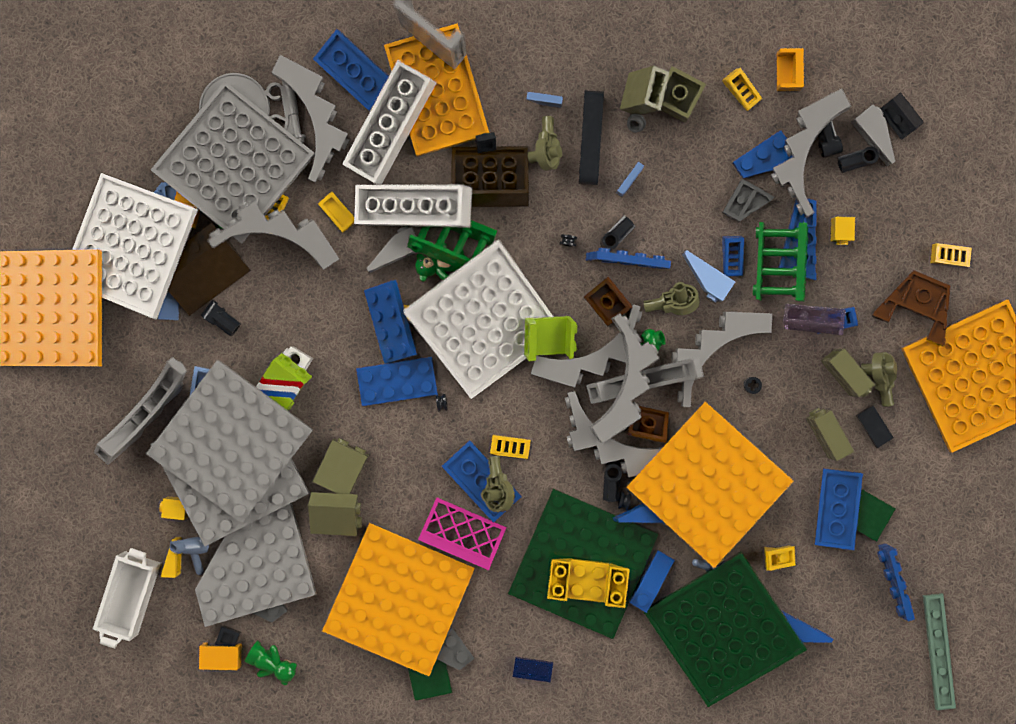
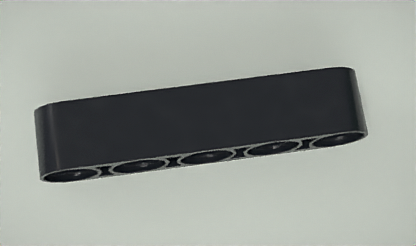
[578,90,604,185]

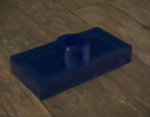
[513,656,553,683]

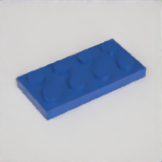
[313,29,389,111]
[364,280,417,364]
[356,357,438,406]
[442,440,522,523]
[815,468,863,550]

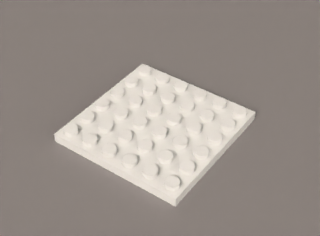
[72,173,198,319]
[403,240,553,399]

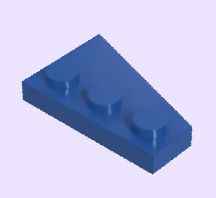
[732,130,793,179]

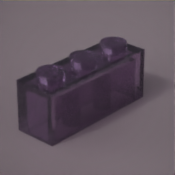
[783,303,846,335]

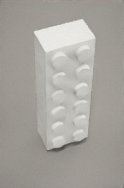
[343,60,436,185]
[354,185,472,227]

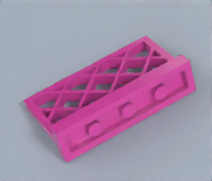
[418,497,507,570]

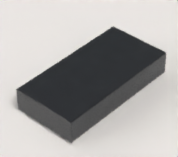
[856,405,894,448]

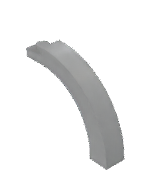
[586,357,704,404]

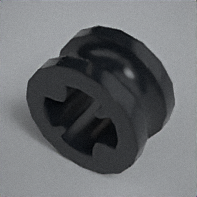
[559,234,578,247]
[743,377,762,394]
[436,394,448,412]
[618,492,631,510]

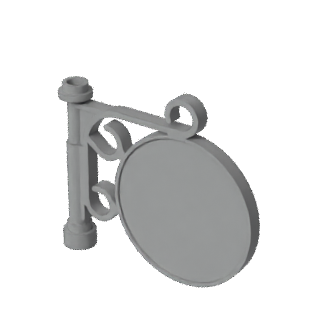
[199,73,306,143]

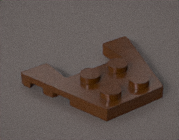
[872,270,950,346]

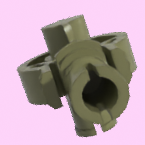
[528,116,562,171]
[644,282,700,315]
[861,352,897,407]
[481,456,514,512]

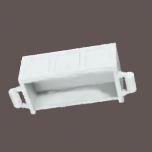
[93,548,161,649]

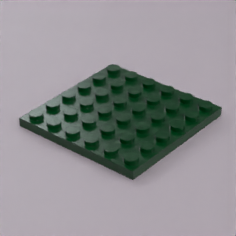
[508,488,658,639]
[644,551,807,707]

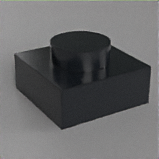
[475,132,496,154]
[215,625,241,646]

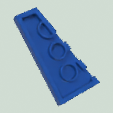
[778,199,817,281]
[586,248,671,269]
[877,543,915,621]

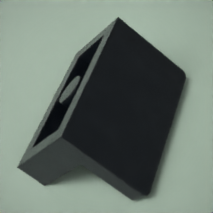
[880,92,924,140]

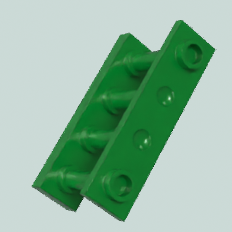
[407,220,497,269]
[753,222,809,302]

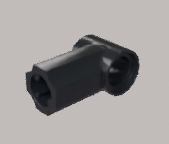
[818,121,843,158]
[837,146,879,173]
[600,215,636,251]
[201,300,242,336]
[602,462,622,502]

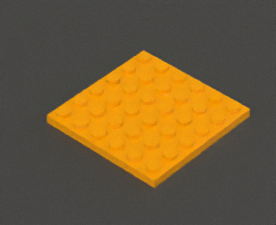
[0,249,102,366]
[901,299,1016,453]
[627,402,793,568]
[322,523,475,676]

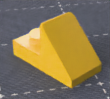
[764,546,795,571]

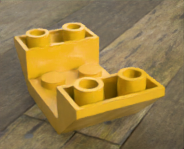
[547,558,630,608]

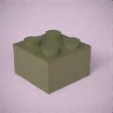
[661,66,706,123]

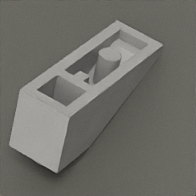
[851,105,895,166]
[367,226,417,273]

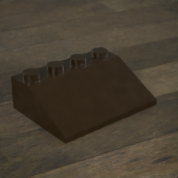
[451,146,529,207]
[168,223,251,316]

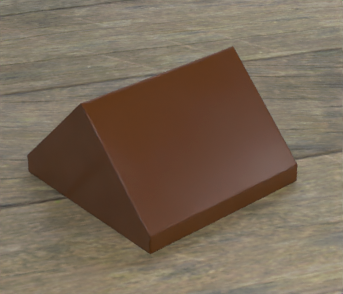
[584,277,633,326]
[625,406,669,443]

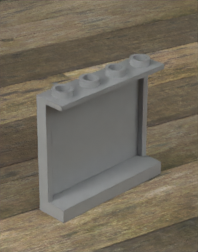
[394,0,467,70]

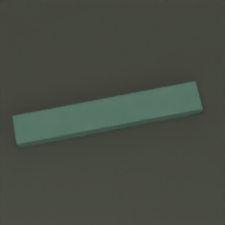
[923,593,956,710]

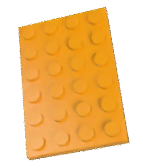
[384,23,489,157]

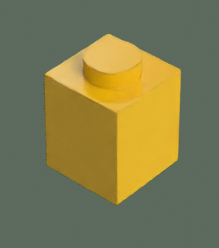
[831,217,855,245]
[159,497,189,520]

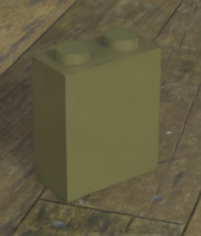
[620,66,670,115]
[821,348,875,398]
[806,408,854,461]
[313,438,369,494]
[308,492,362,536]

